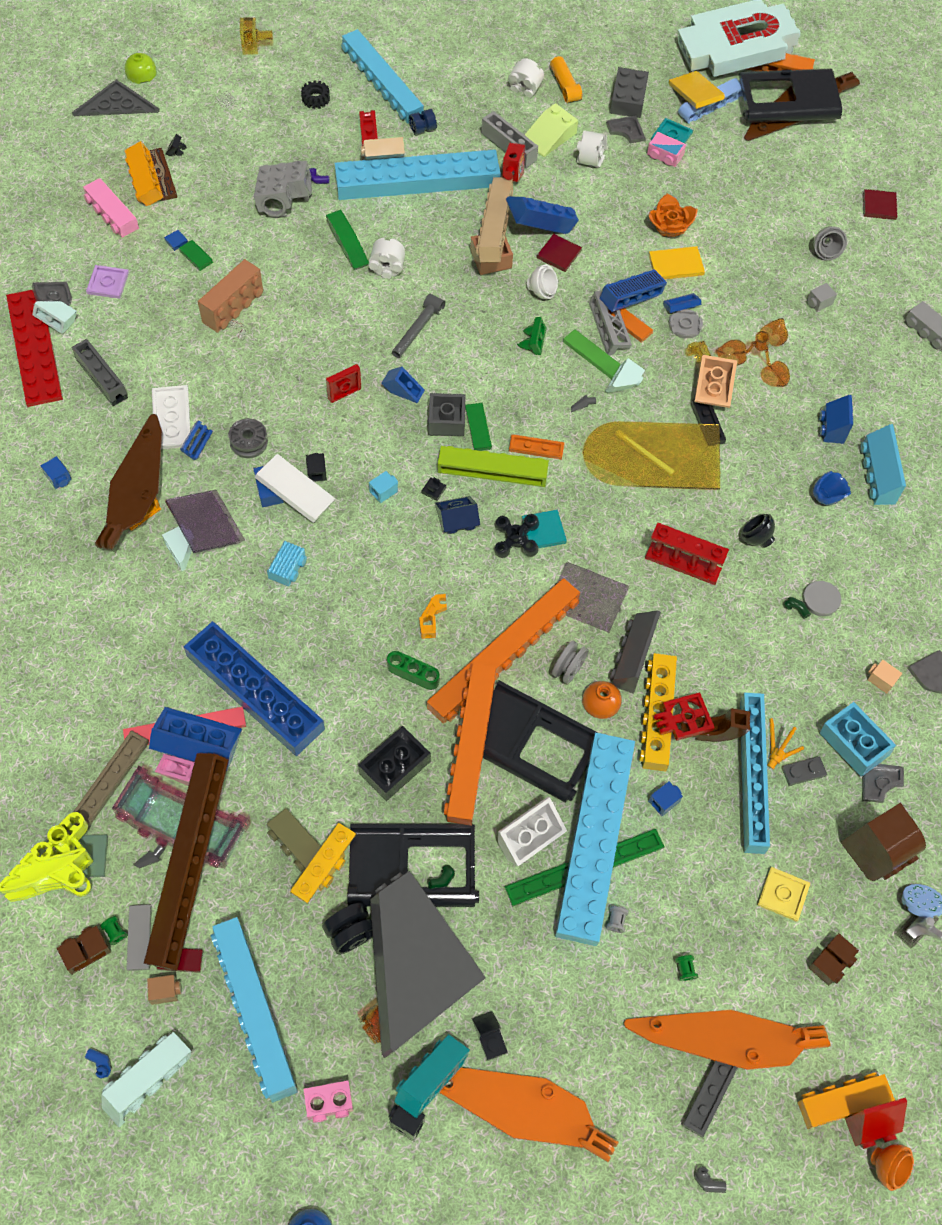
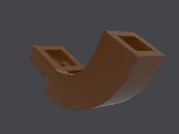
[679,708,750,742]

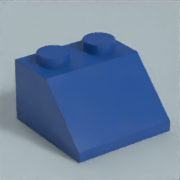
[819,395,853,444]

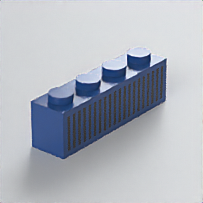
[600,269,667,312]

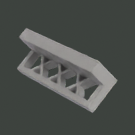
[589,291,632,356]

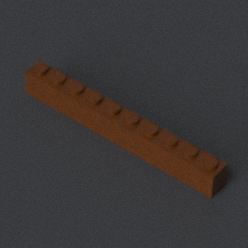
[143,753,229,970]

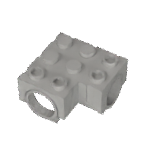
[253,161,312,218]

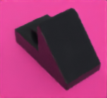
[472,1011,508,1061]

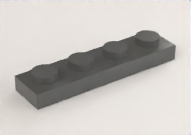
[682,1061,738,1138]

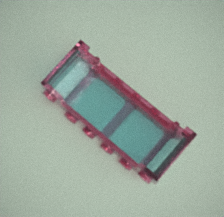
[112,765,250,869]

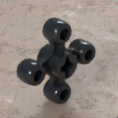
[494,514,540,558]

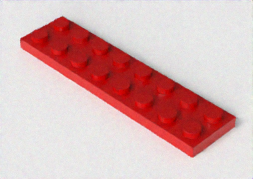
[6,290,63,407]

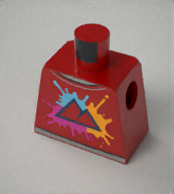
[502,143,526,182]

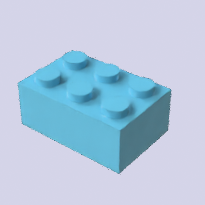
[820,702,896,777]

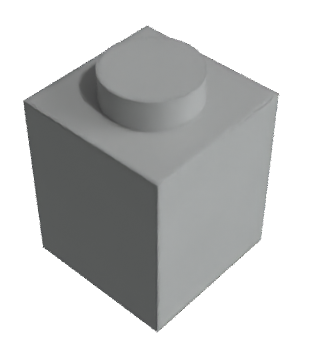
[807,283,837,312]

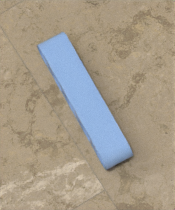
[678,78,743,124]

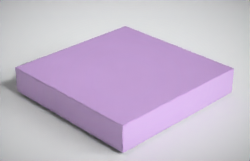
[86,265,129,299]

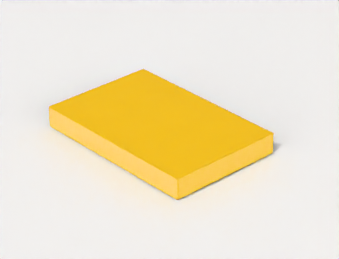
[648,246,705,280]

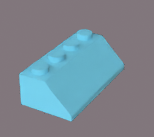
[860,424,906,505]

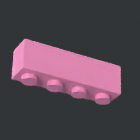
[83,178,139,238]

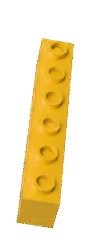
[639,653,677,772]

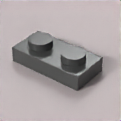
[782,756,827,786]

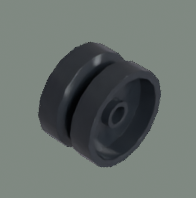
[322,903,373,955]

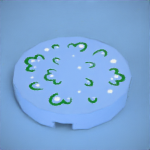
[901,884,942,918]

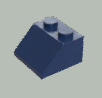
[435,496,480,534]

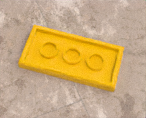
[669,71,725,109]

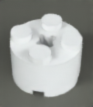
[508,58,544,98]
[577,130,607,167]
[369,238,405,279]

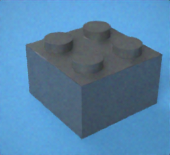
[429,393,466,436]

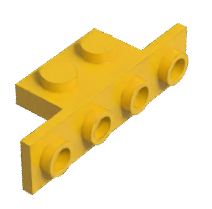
[290,823,356,904]

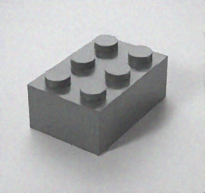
[610,67,649,118]

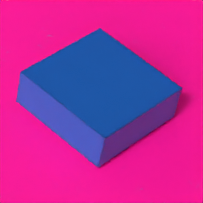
[164,230,188,251]

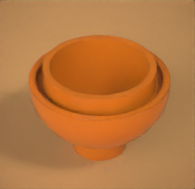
[582,681,622,719]
[871,1144,914,1191]

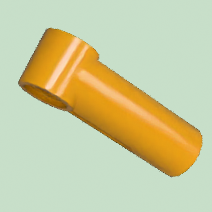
[550,56,582,103]

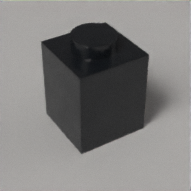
[306,453,327,482]

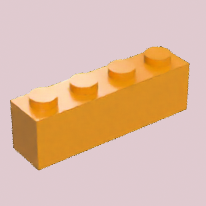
[125,141,163,206]
[797,1072,895,1129]

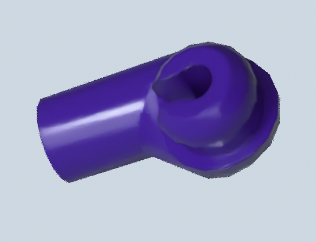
[309,168,330,184]

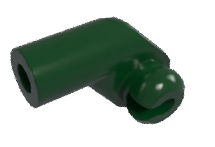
[784,597,811,619]
[427,865,455,889]

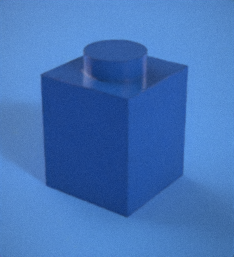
[40,456,72,489]
[648,781,683,816]

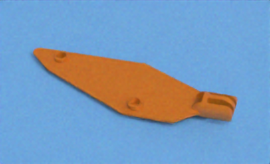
[624,1010,831,1070]
[439,1067,619,1163]

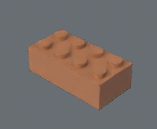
[198,259,263,333]

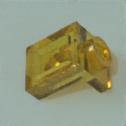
[686,341,711,363]

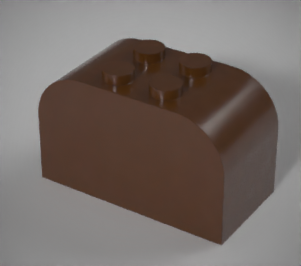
[840,802,926,881]

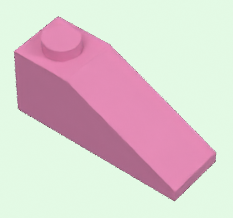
[155,754,194,786]

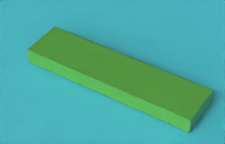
[563,329,620,380]

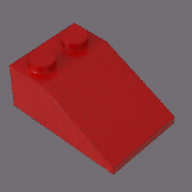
[845,1097,907,1149]

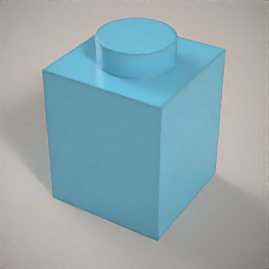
[369,471,398,503]

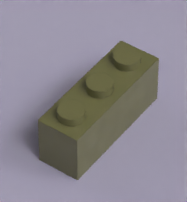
[267,808,321,872]

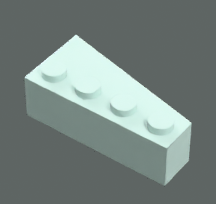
[102,1032,191,1128]

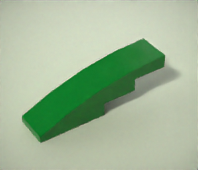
[326,210,369,270]

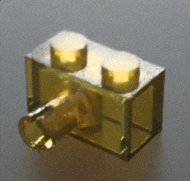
[240,17,273,55]

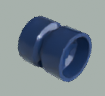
[409,109,437,135]

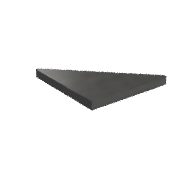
[72,79,160,116]

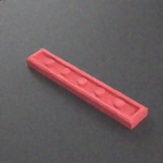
[123,706,246,745]

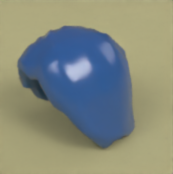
[812,471,851,506]

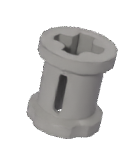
[606,906,629,933]

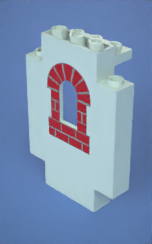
[678,0,800,77]

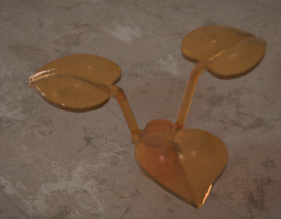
[716,318,790,387]

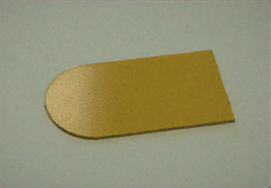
[582,421,721,490]

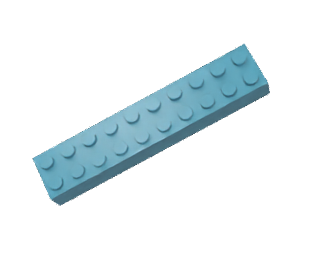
[335,150,501,200]
[555,732,635,946]

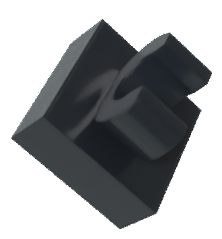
[166,134,186,156]
[421,477,446,501]

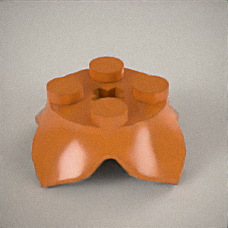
[648,193,698,237]

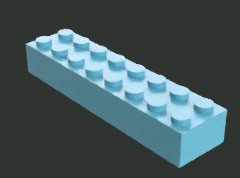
[211,917,298,1103]

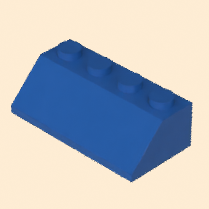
[506,196,579,234]
[149,707,242,771]

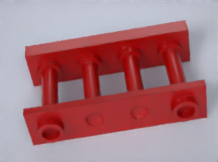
[645,522,729,585]

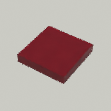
[863,189,898,220]
[537,233,582,272]

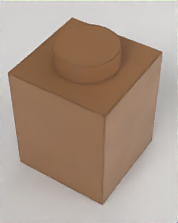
[147,975,182,1005]

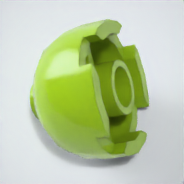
[125,53,157,84]

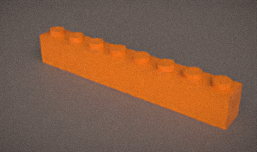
[444,663,496,826]

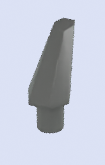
[571,395,596,412]
[133,845,165,868]

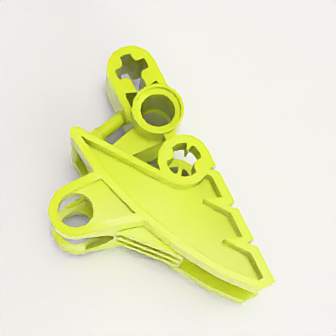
[0,812,93,902]

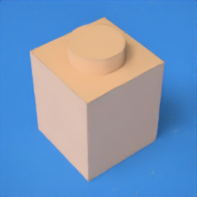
[868,660,902,694]

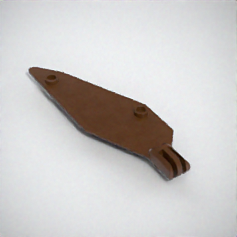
[744,72,860,141]
[95,414,162,551]

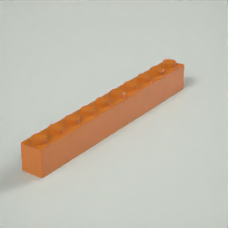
[427,578,580,724]

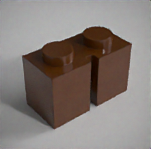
[57,926,111,975]
[809,933,859,986]

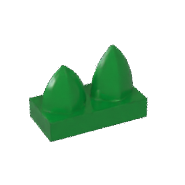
[517,317,547,355]

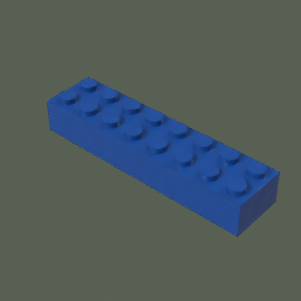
[183,621,325,757]

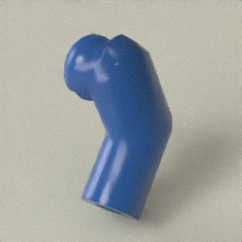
[85,1048,111,1079]

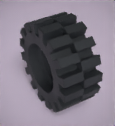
[301,80,330,109]

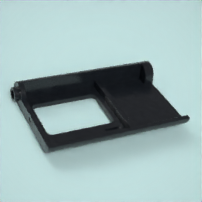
[739,68,842,123]
[483,680,598,803]
[347,824,479,907]

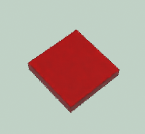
[326,364,361,403]

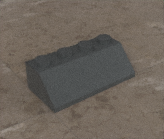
[610,611,661,694]

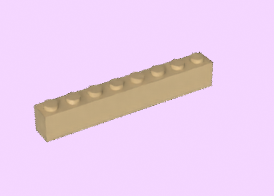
[476,177,513,262]

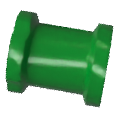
[100,916,128,945]
[675,955,698,981]

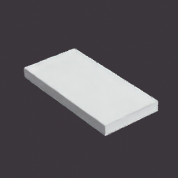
[152,385,191,449]
[255,454,335,523]

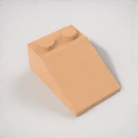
[694,355,737,408]

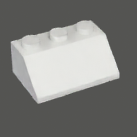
[498,797,567,866]

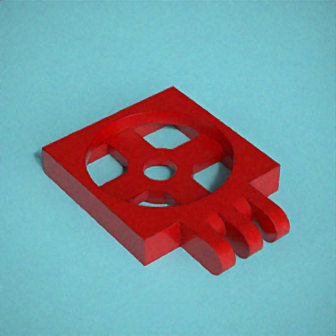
[653,692,715,741]

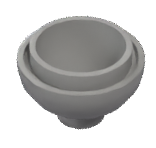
[813,226,847,260]

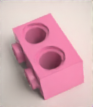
[304,1081,353,1123]

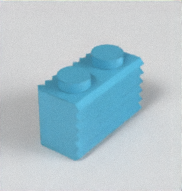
[267,541,307,587]

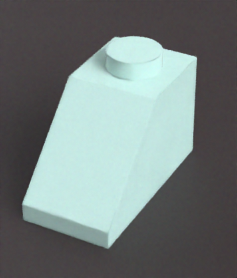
[33,301,77,334]
[605,358,645,393]
[162,525,194,571]

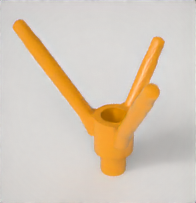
[767,718,804,770]

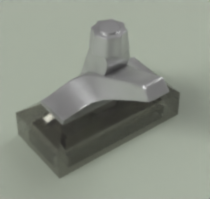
[895,914,942,949]

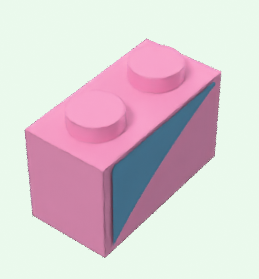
[647,132,686,167]

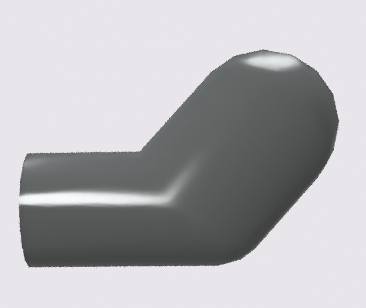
[695,1166,727,1193]

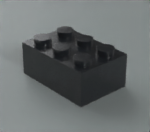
[358,726,431,802]

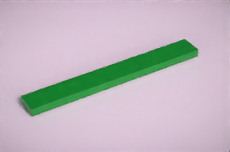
[504,829,665,907]

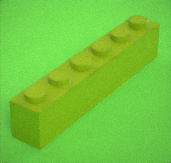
[438,446,549,487]

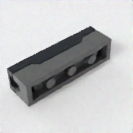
[72,339,128,406]

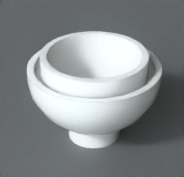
[527,264,558,299]

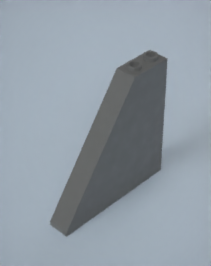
[370,871,486,1058]

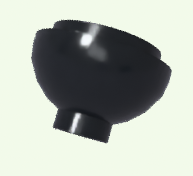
[741,514,775,548]

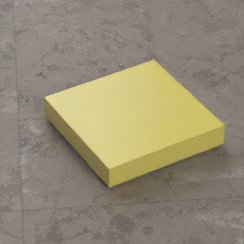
[758,867,810,922]

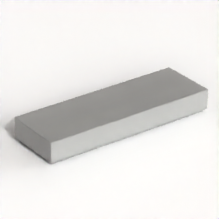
[127,904,152,971]

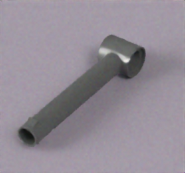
[392,293,446,358]

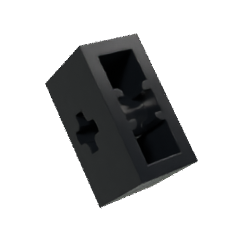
[388,1104,426,1142]

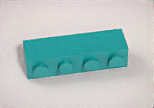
[394,1034,470,1118]

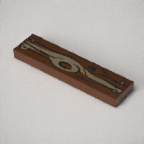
[150,148,178,201]

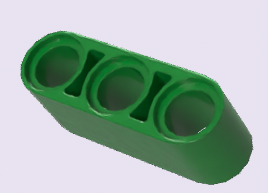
[387,651,440,690]

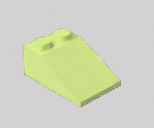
[525,103,578,157]

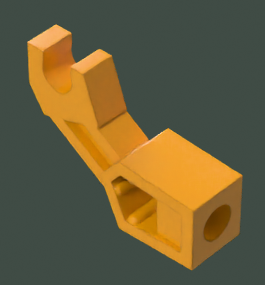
[419,594,447,639]

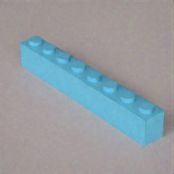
[341,29,424,124]
[740,692,770,854]

